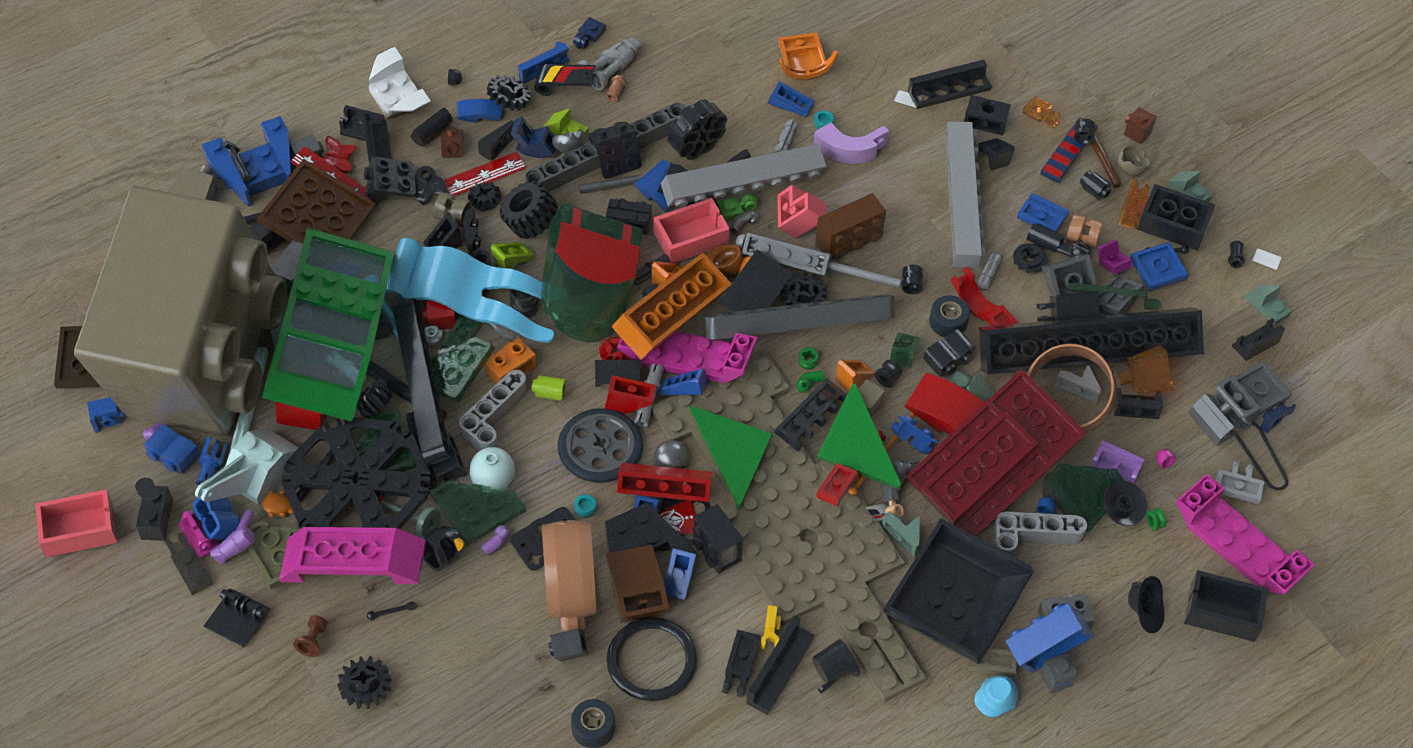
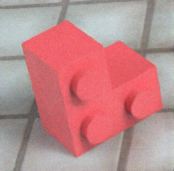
[777,185,826,239]

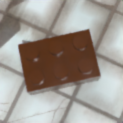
[815,193,886,260]

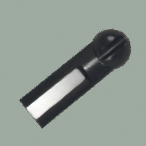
[1026,223,1090,257]

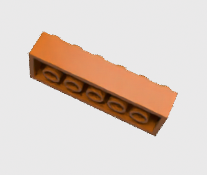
[612,252,731,360]

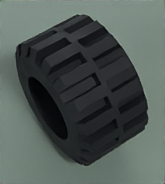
[499,181,558,239]

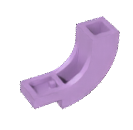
[813,123,889,164]

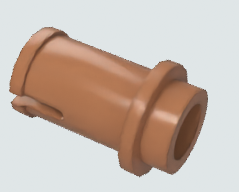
[605,75,626,102]

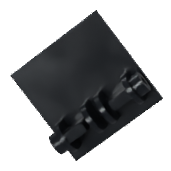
[204,588,271,647]

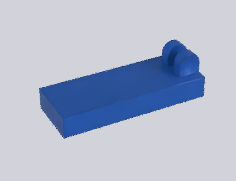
[518,42,569,84]

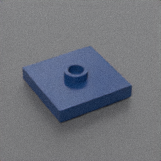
[1130,242,1189,291]

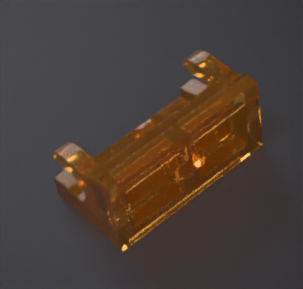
[1118,178,1149,229]

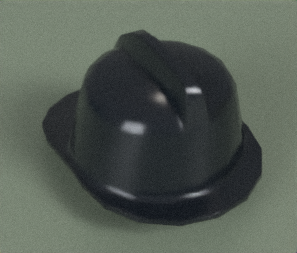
[1128,576,1164,633]

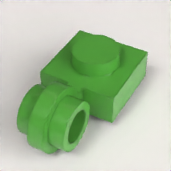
[716,194,758,222]

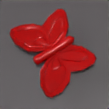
[323,135,356,172]

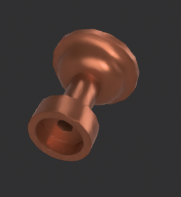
[293,615,328,657]

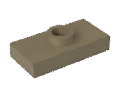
[967,648,1017,677]

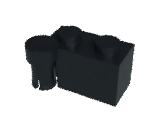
[135,477,173,541]

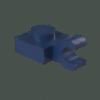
[1261,401,1296,433]

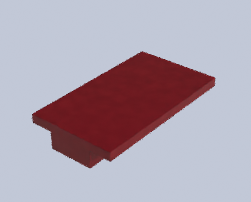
[905,369,1087,537]

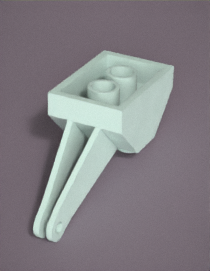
[195,427,298,505]

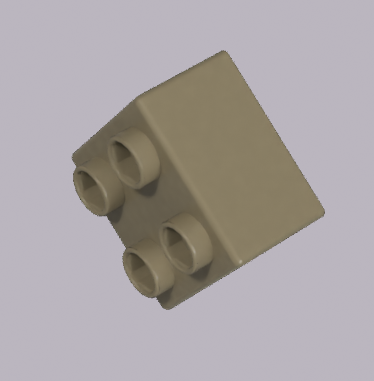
[74,186,287,436]

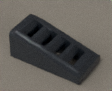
[478,120,515,161]

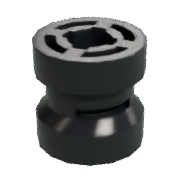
[902,265,923,295]

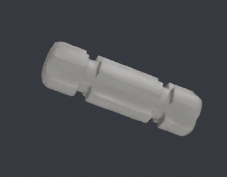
[775,119,798,152]
[977,253,1002,290]

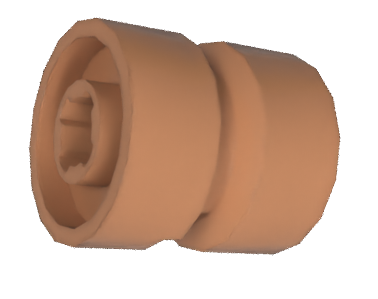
[1066,213,1103,248]

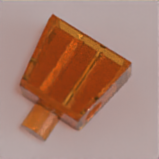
[1117,345,1174,393]

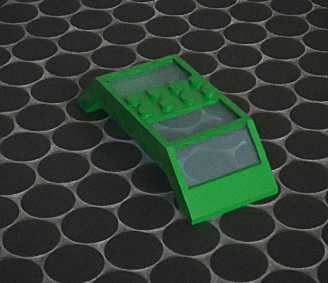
[262,227,394,421]

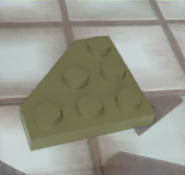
[247,521,300,589]

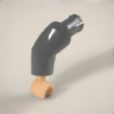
[881,459,918,517]

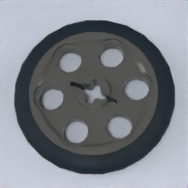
[558,408,643,483]

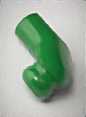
[796,371,825,393]

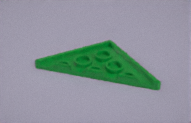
[818,383,901,490]
[689,406,772,508]

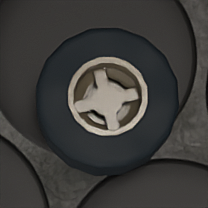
[929,295,970,337]
[571,699,615,748]

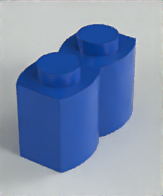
[144,425,200,474]
[193,497,240,540]

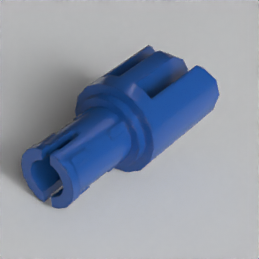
[196,437,228,486]

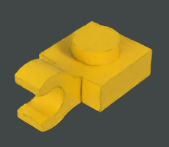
[761,605,781,649]

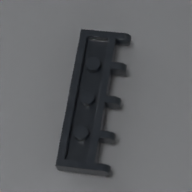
[774,378,847,451]

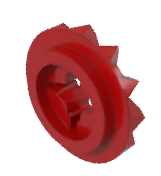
[599,335,632,360]

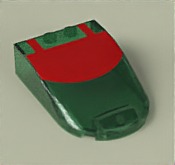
[541,203,643,342]

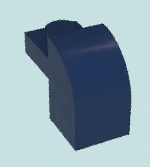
[510,117,556,158]

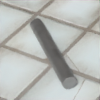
[578,175,641,193]

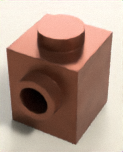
[1124,107,1157,144]

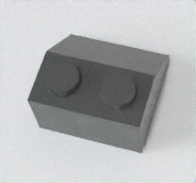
[1041,254,1100,296]

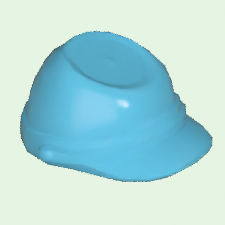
[974,675,1019,717]

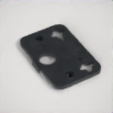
[510,507,576,571]

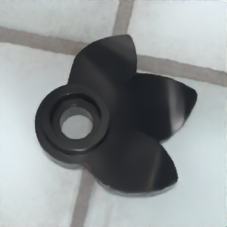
[415,166,446,205]

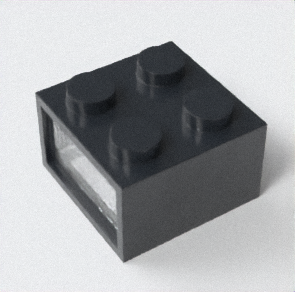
[692,504,744,574]

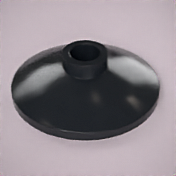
[1103,481,1147,526]

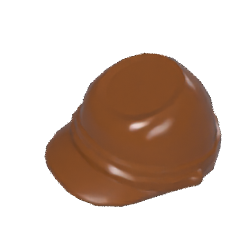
[707,244,743,277]

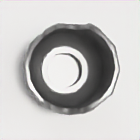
[552,130,584,153]
[653,440,689,469]

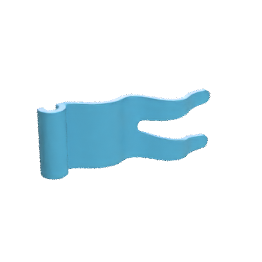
[384,238,567,343]

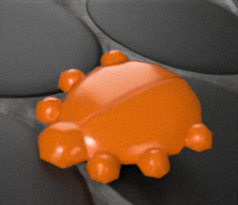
[262,490,293,518]

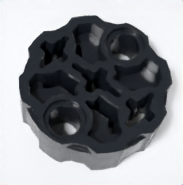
[667,99,728,160]

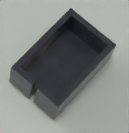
[1184,570,1268,642]

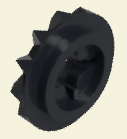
[468,181,502,210]
[1013,243,1047,273]

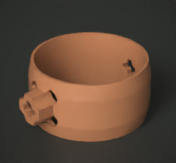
[1027,344,1117,434]
[542,520,596,631]

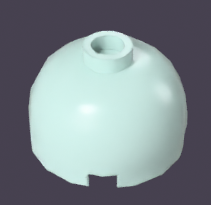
[470,447,515,494]

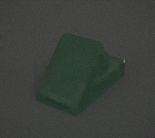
[890,332,919,368]

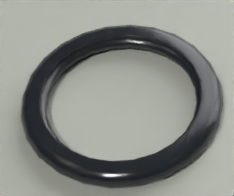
[606,617,698,701]

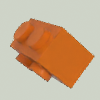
[484,337,537,384]

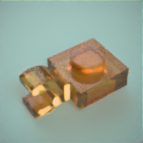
[1023,96,1060,128]

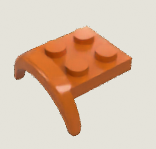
[778,32,838,80]

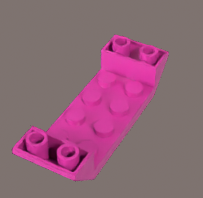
[617,332,758,383]
[1176,474,1315,595]
[279,527,426,584]

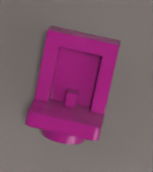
[1098,240,1132,275]

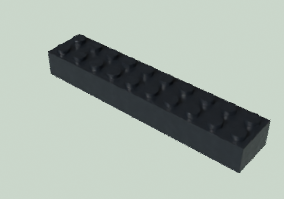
[979,307,1204,375]

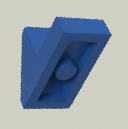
[664,548,697,600]

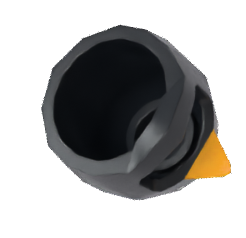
[422,526,464,571]

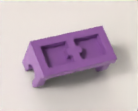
[1089,440,1145,484]

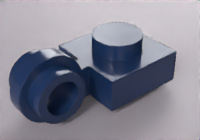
[573,17,606,49]

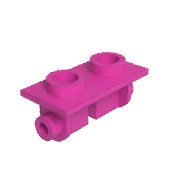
[178,510,218,559]

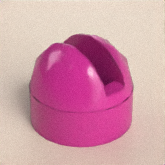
[1156,449,1176,469]

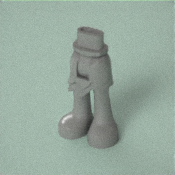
[576,37,642,91]

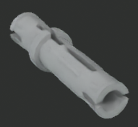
[634,364,664,428]

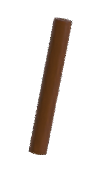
[1091,136,1121,188]

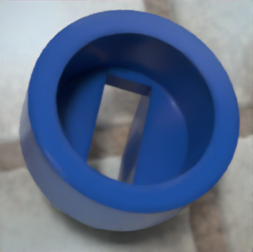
[1036,497,1056,514]

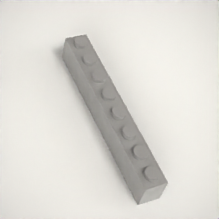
[945,122,985,268]
[660,144,827,207]

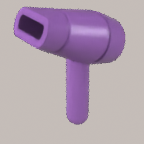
[210,510,255,564]

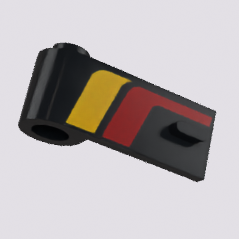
[534,64,596,96]

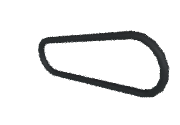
[1235,422,1288,490]

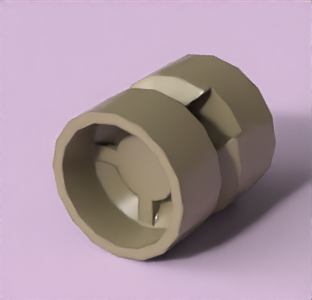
[433,192,472,227]

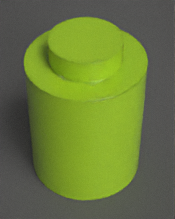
[532,375,566,401]

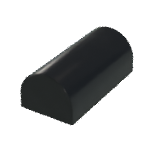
[410,107,453,146]

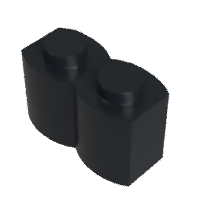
[923,329,976,377]

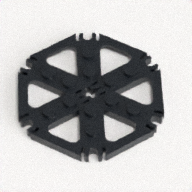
[281,418,432,529]

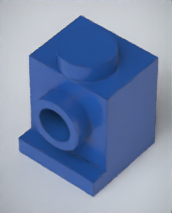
[87,397,125,433]

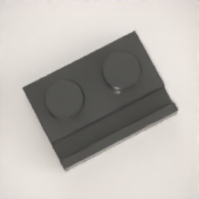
[1098,274,1143,315]

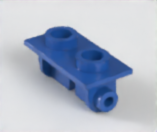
[890,415,938,454]

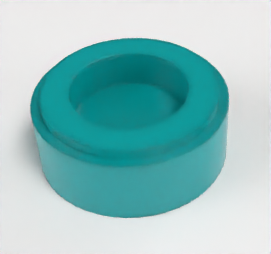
[814,111,834,129]
[574,494,597,518]

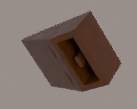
[606,545,669,623]

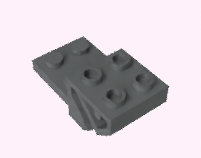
[1188,361,1292,446]

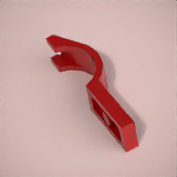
[950,267,1019,326]
[816,463,862,506]

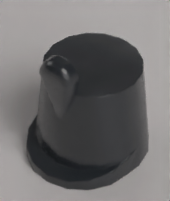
[812,639,860,693]

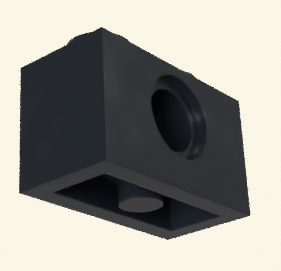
[964,95,1011,136]

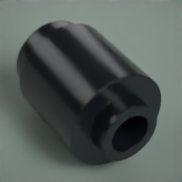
[1080,170,1112,200]

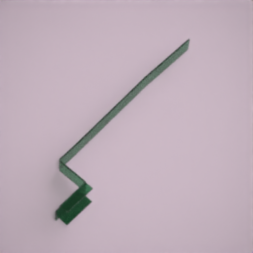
[1068,283,1161,311]

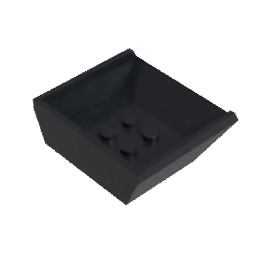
[883,519,1034,664]

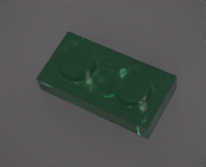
[441,315,483,357]

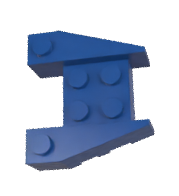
[201,116,293,207]

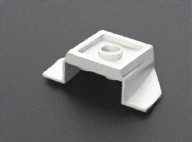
[369,47,431,118]

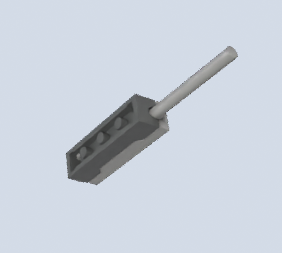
[736,232,901,288]

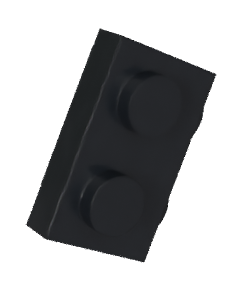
[588,122,642,179]
[364,157,416,206]

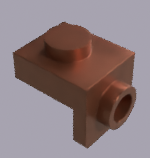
[441,127,464,158]

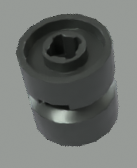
[509,289,539,318]

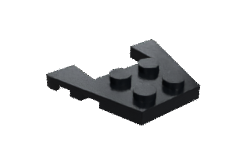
[605,503,698,557]

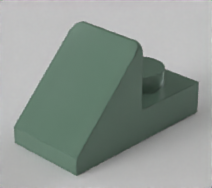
[1167,171,1213,202]
[1245,284,1292,326]
[950,371,994,402]
[881,511,920,558]

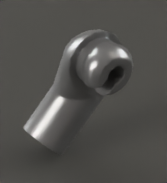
[729,210,758,235]

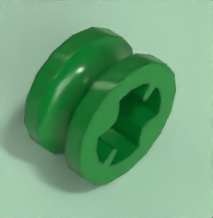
[798,347,819,369]
[1146,508,1167,531]

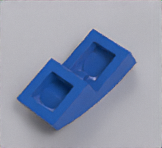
[456,99,501,123]

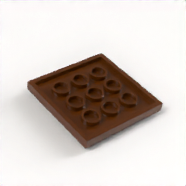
[257,159,376,265]

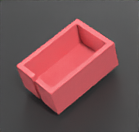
[653,198,730,263]
[35,489,117,557]

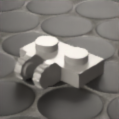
[1216,460,1264,504]

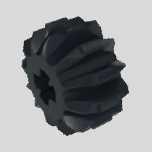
[356,380,392,419]

